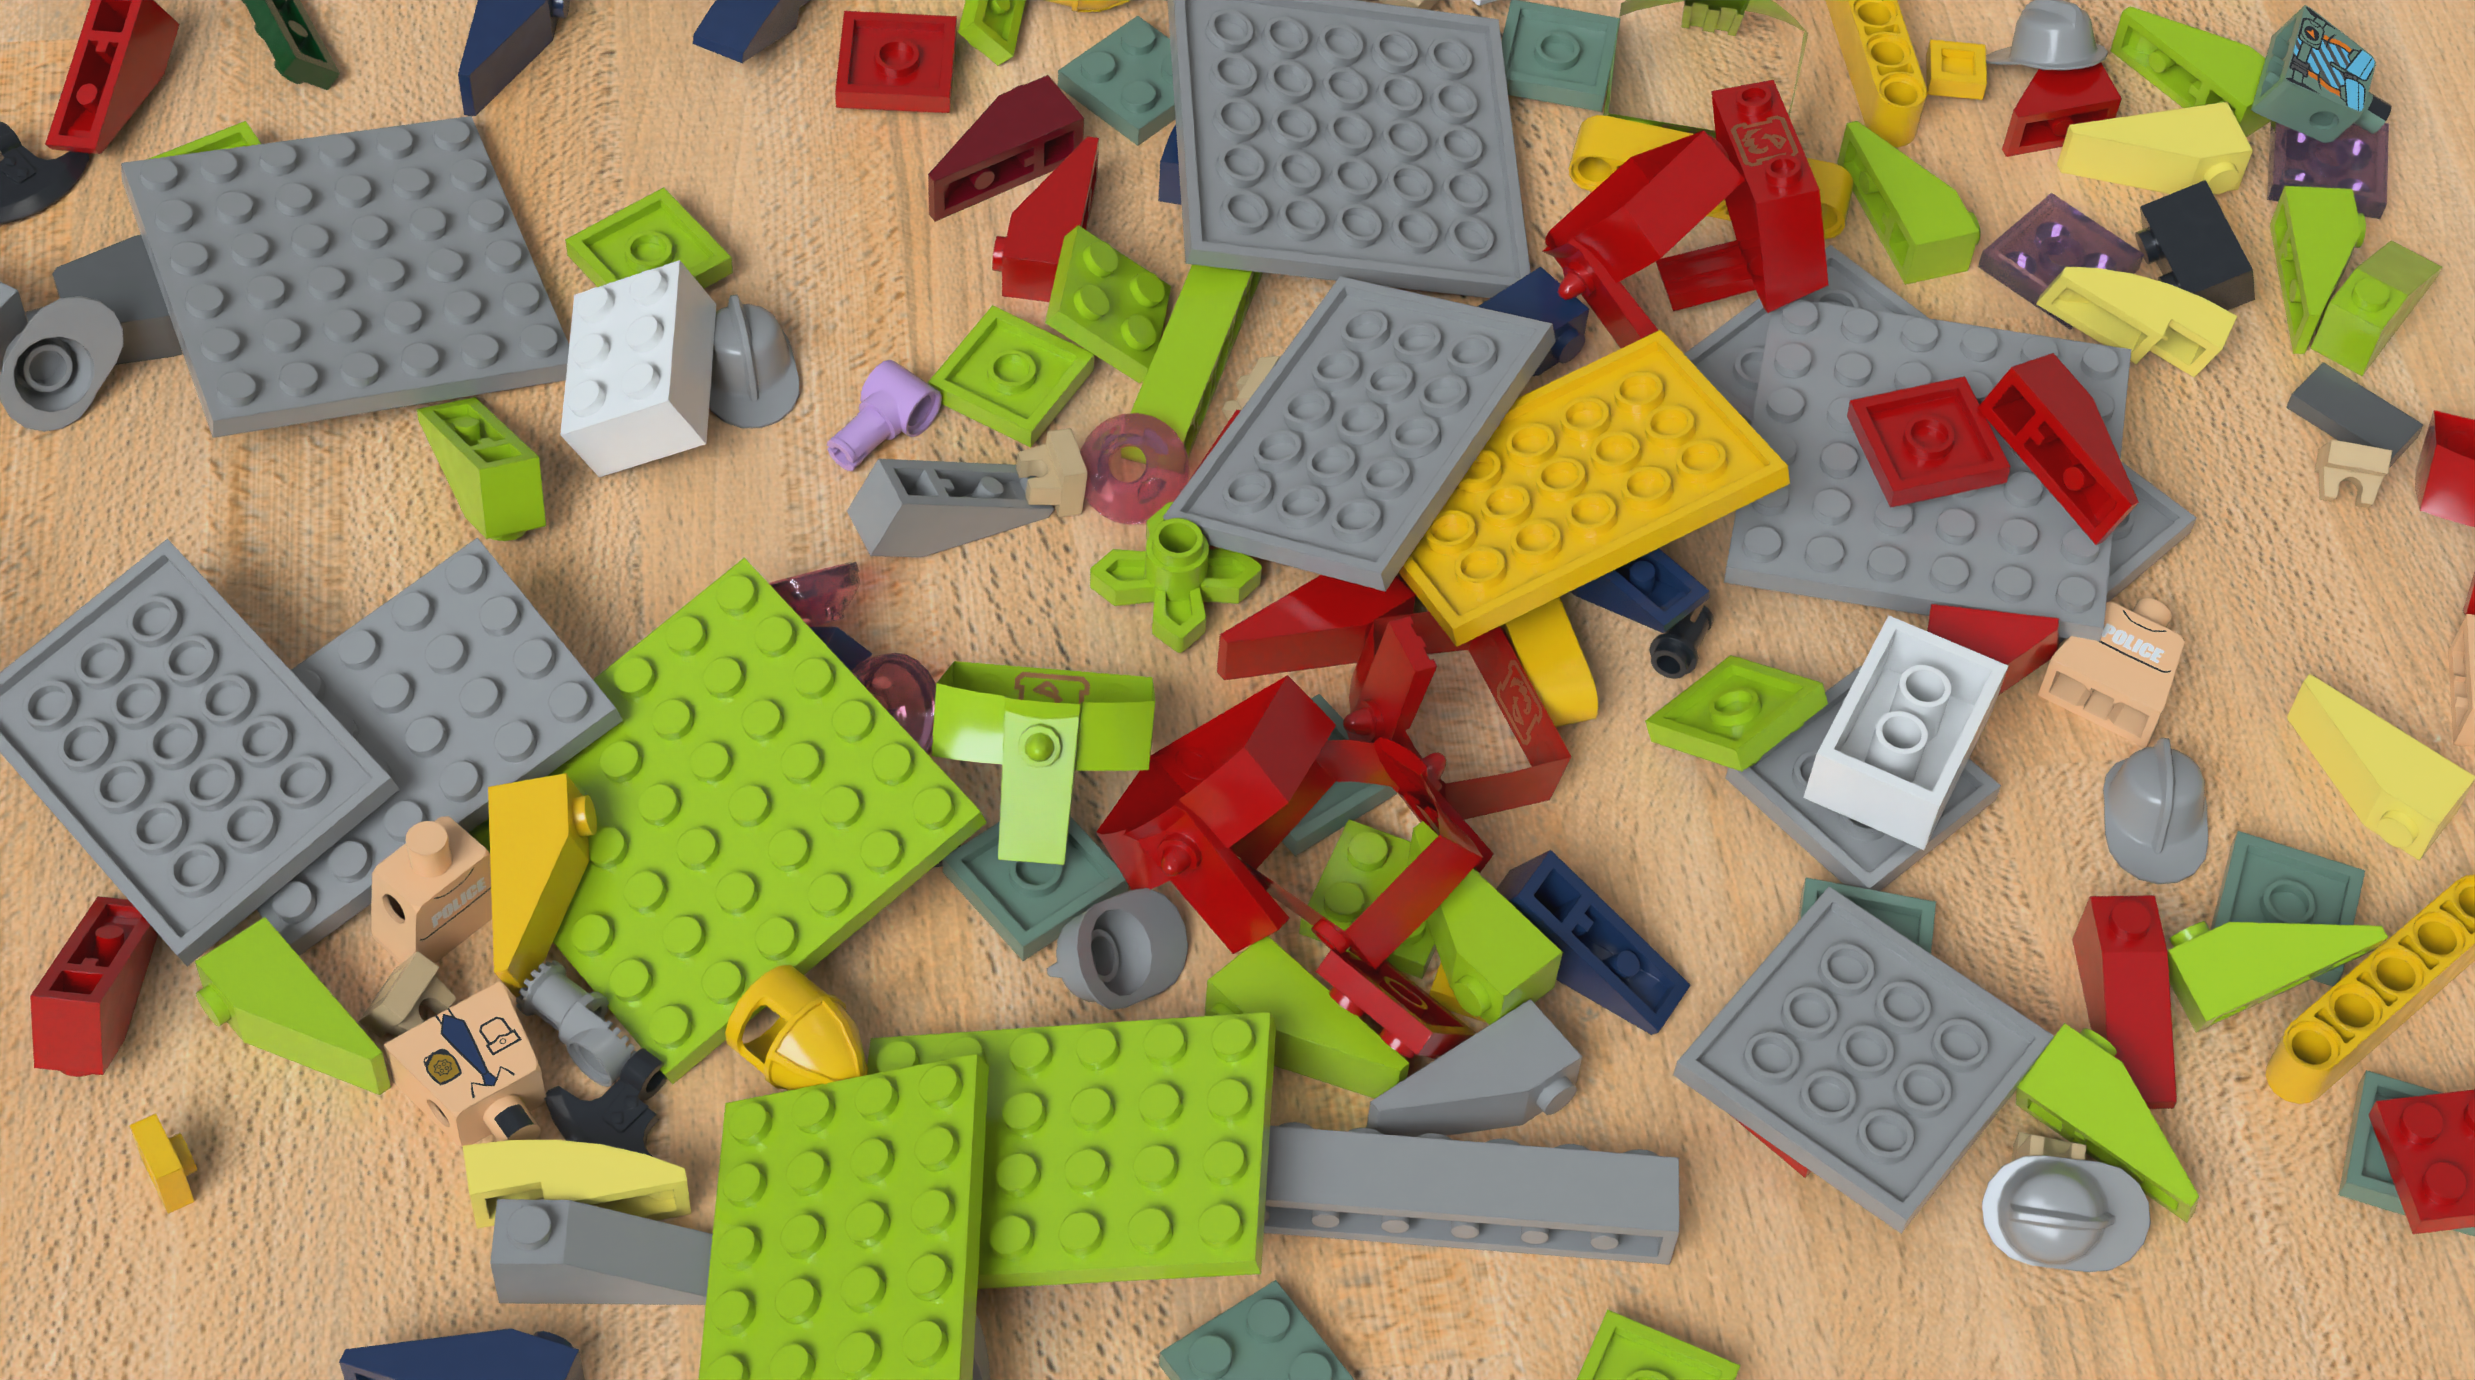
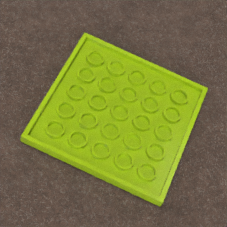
[469,557,987,1085]

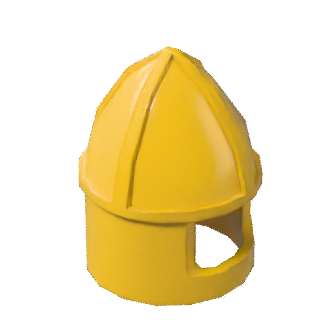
[725,965,868,1090]

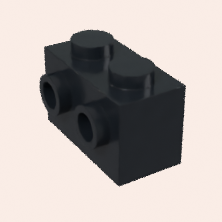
[2135,180,2255,311]

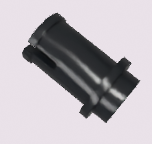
[1649,605,1714,679]

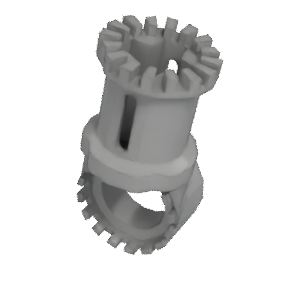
[516,960,636,1087]

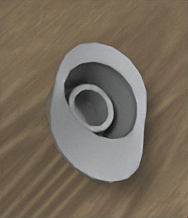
[1986,0,2108,70]
[709,295,799,428]
[0,296,123,432]
[2103,738,2208,884]
[1046,888,1188,1010]
[1982,1155,2150,1272]

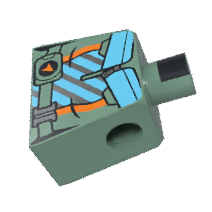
[2251,5,2392,143]

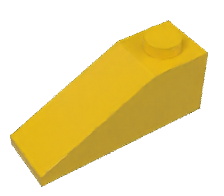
[488,773,597,997]

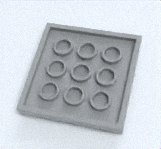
[1673,887,2054,1234]

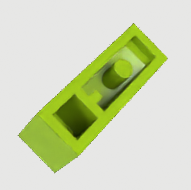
[2110,6,2272,137]
[1837,121,1980,285]
[2270,186,2366,354]
[2310,240,2442,376]
[417,397,546,541]
[1407,821,1563,1025]
[195,917,391,1095]
[2168,921,2388,1033]
[1205,936,1410,1099]
[2016,1023,2199,1223]

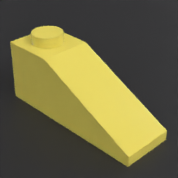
[2057,102,2253,194]
[2287,674,2475,861]

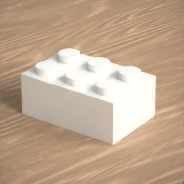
[560,260,716,477]
[1803,615,2008,850]

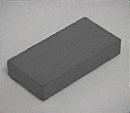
[2286,362,2423,468]

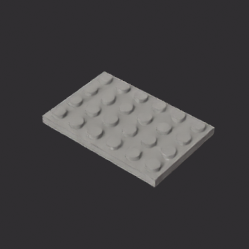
[1163,276,1556,591]
[257,537,623,956]
[0,539,400,967]

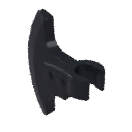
[0,122,90,225]
[544,1048,667,1157]

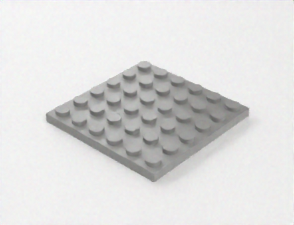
[1167,0,1531,298]
[121,116,569,438]
[1724,299,2131,641]

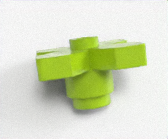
[1090,502,1262,653]

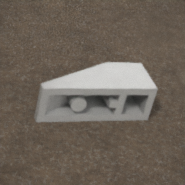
[847,459,1054,557]
[1366,999,1582,1137]
[490,1199,713,1305]

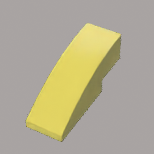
[2036,267,2237,377]
[463,1140,691,1229]

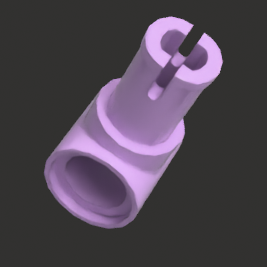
[827,360,942,471]

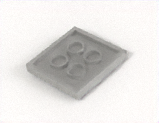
[1725,666,2001,891]

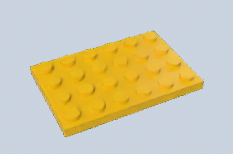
[1398,330,1790,647]

